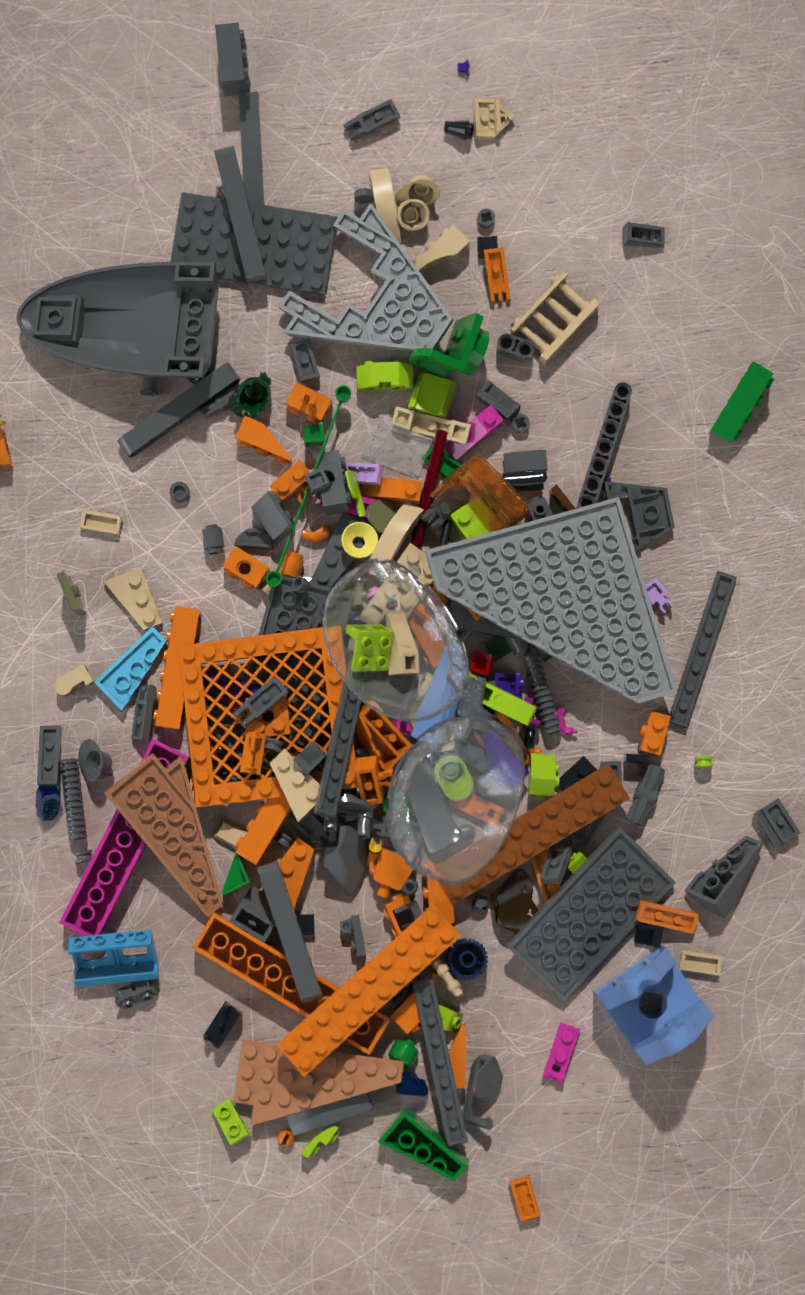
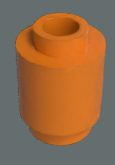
[280,551,304,578]

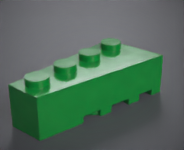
[710,361,775,443]
[378,1106,469,1182]

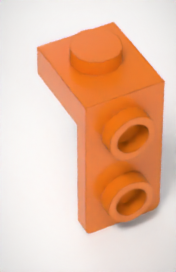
[383,893,411,938]

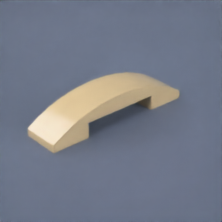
[369,168,402,244]
[391,406,472,444]
[366,501,424,578]

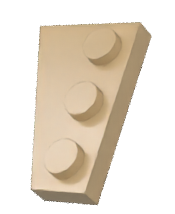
[104,567,163,631]

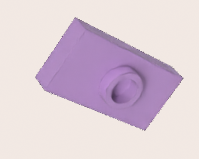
[344,462,383,485]

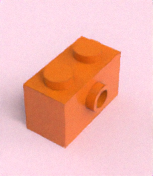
[638,711,671,756]

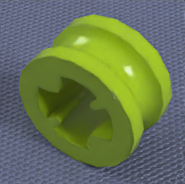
[695,756,714,767]

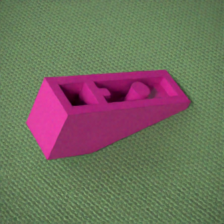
[444,405,504,461]

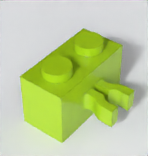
[529,753,559,799]

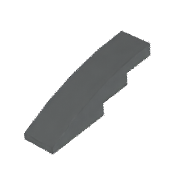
[286,1092,374,1136]

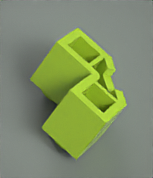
[356,360,413,393]

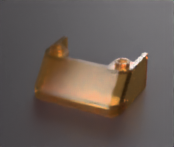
[430,456,530,532]

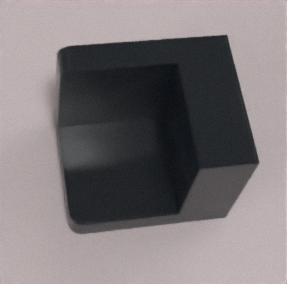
[634,923,663,948]

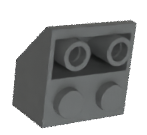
[251,491,294,543]
[229,885,276,943]

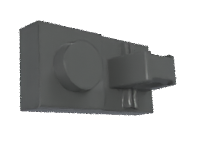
[340,914,366,957]

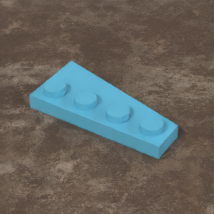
[94,626,167,711]

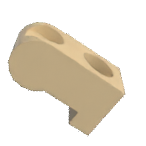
[54,664,95,696]

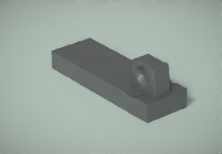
[37,725,61,786]

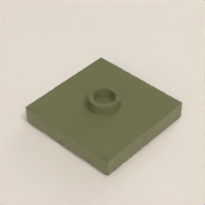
[57,571,86,615]

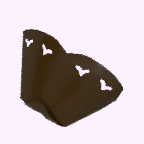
[490,868,538,934]

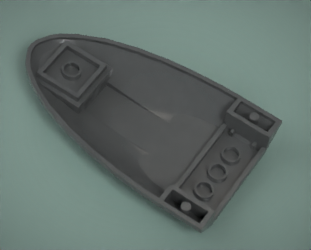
[16,262,219,378]

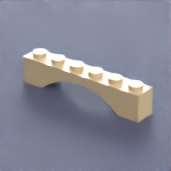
[413,225,470,274]

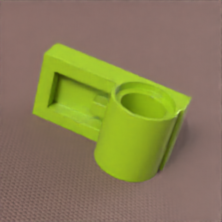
[212,1098,251,1146]

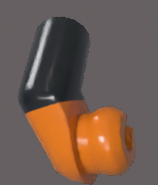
[525,729,541,758]

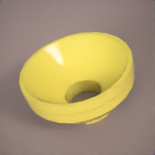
[341,522,378,559]

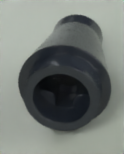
[444,120,474,140]

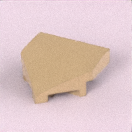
[473,98,515,139]

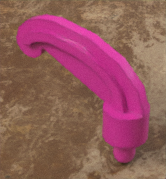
[556,707,578,735]

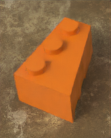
[355,702,412,772]
[261,837,315,911]

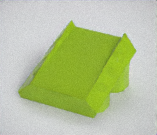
[408,372,457,418]

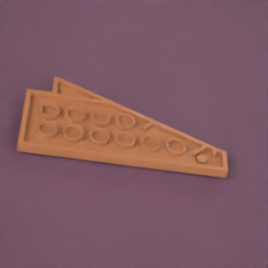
[104,753,223,918]
[234,1040,405,1125]

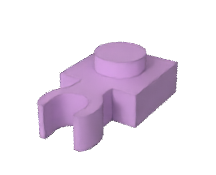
[646,577,673,614]

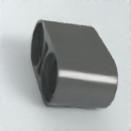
[497,334,534,363]

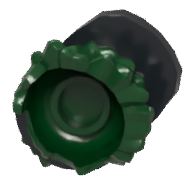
[228,372,271,418]

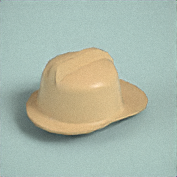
[395,175,440,210]

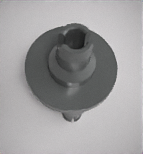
[318,788,374,845]

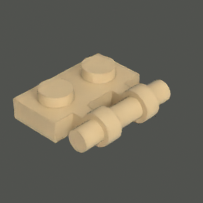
[431,958,463,997]

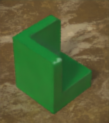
[304,422,325,447]

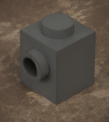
[525,496,553,521]

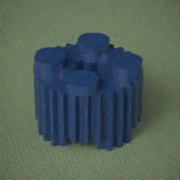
[447,937,488,980]

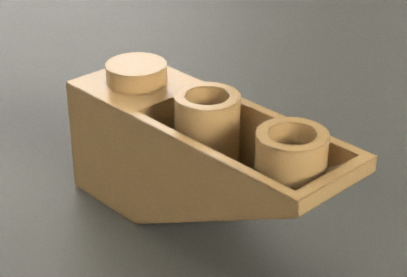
[386,613,420,675]

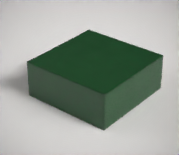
[484,636,512,662]

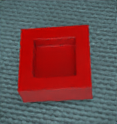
[470,651,495,675]

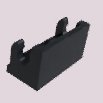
[203,1001,242,1049]

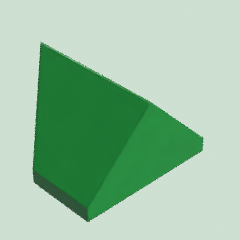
[221,854,253,895]

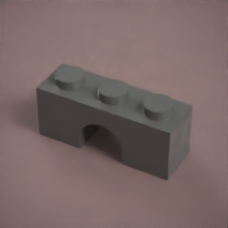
[315,450,352,516]

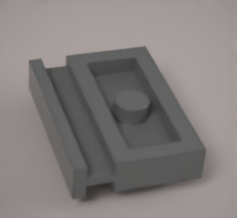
[753,798,801,849]

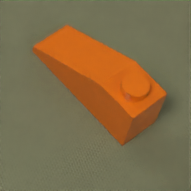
[361,477,423,505]
[390,972,437,1034]
[448,1024,466,1088]

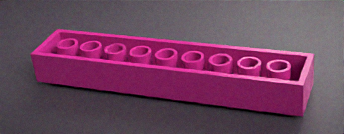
[59,739,191,936]

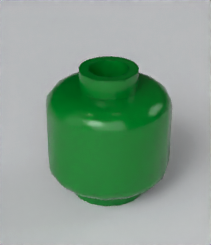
[388,1038,418,1070]

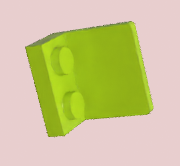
[345,624,394,672]

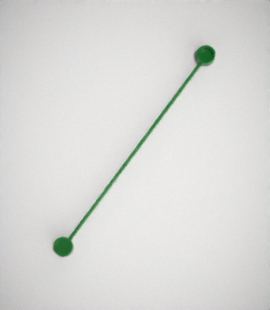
[266,385,351,588]

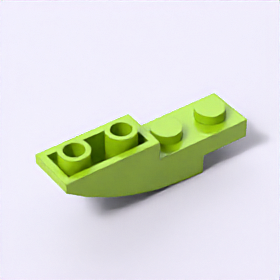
[465,672,537,726]

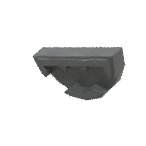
[234,528,274,550]

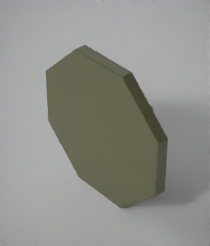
[367,498,400,534]

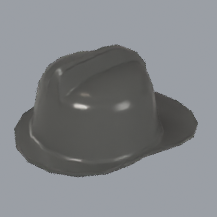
[78,739,113,783]

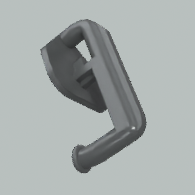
[462,1054,503,1130]

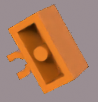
[286,382,333,424]
[269,460,313,504]
[355,755,396,804]

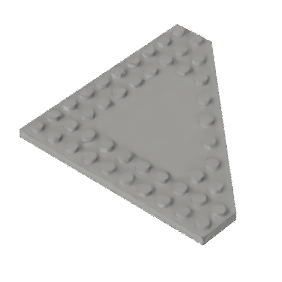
[425,497,677,704]

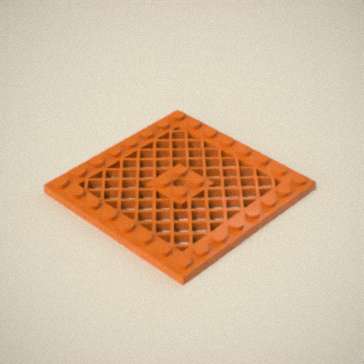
[178,625,358,808]

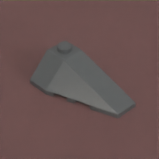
[685,836,763,918]

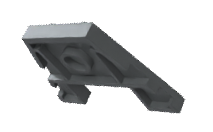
[603,481,675,551]

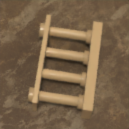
[510,272,600,365]

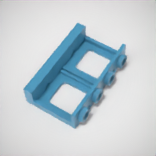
[68,929,159,987]

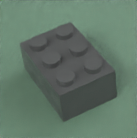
[215,22,250,97]

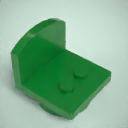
[408,313,489,378]

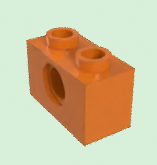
[222,546,270,590]

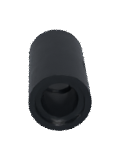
[502,470,544,493]

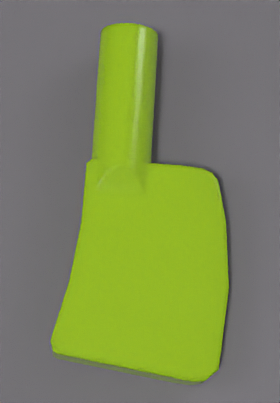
[345,470,367,517]

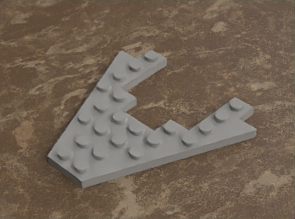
[278,204,453,351]

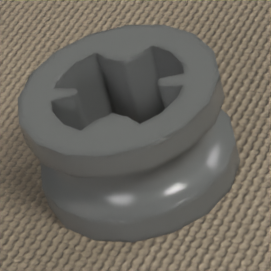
[477,209,495,228]
[512,414,530,433]
[264,737,284,752]
[274,831,295,849]
[74,850,92,863]

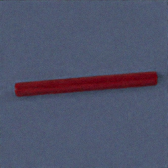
[411,430,447,547]

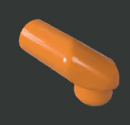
[301,524,331,543]

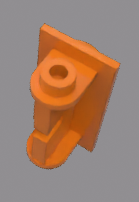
[240,731,267,775]

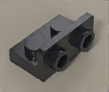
[559,756,597,791]

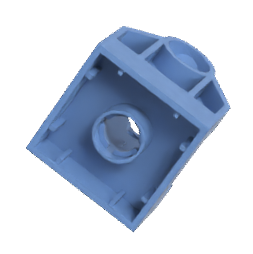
[593,945,714,1065]

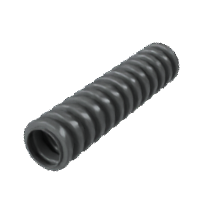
[522,654,562,735]
[60,758,87,841]

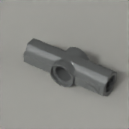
[626,763,665,826]

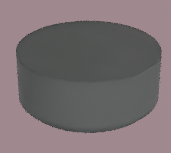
[354,188,374,203]
[169,482,190,502]

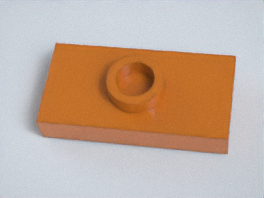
[509,1175,541,1222]

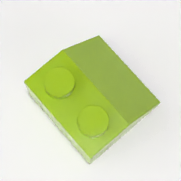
[450,496,505,540]

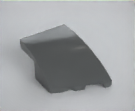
[324,825,372,896]

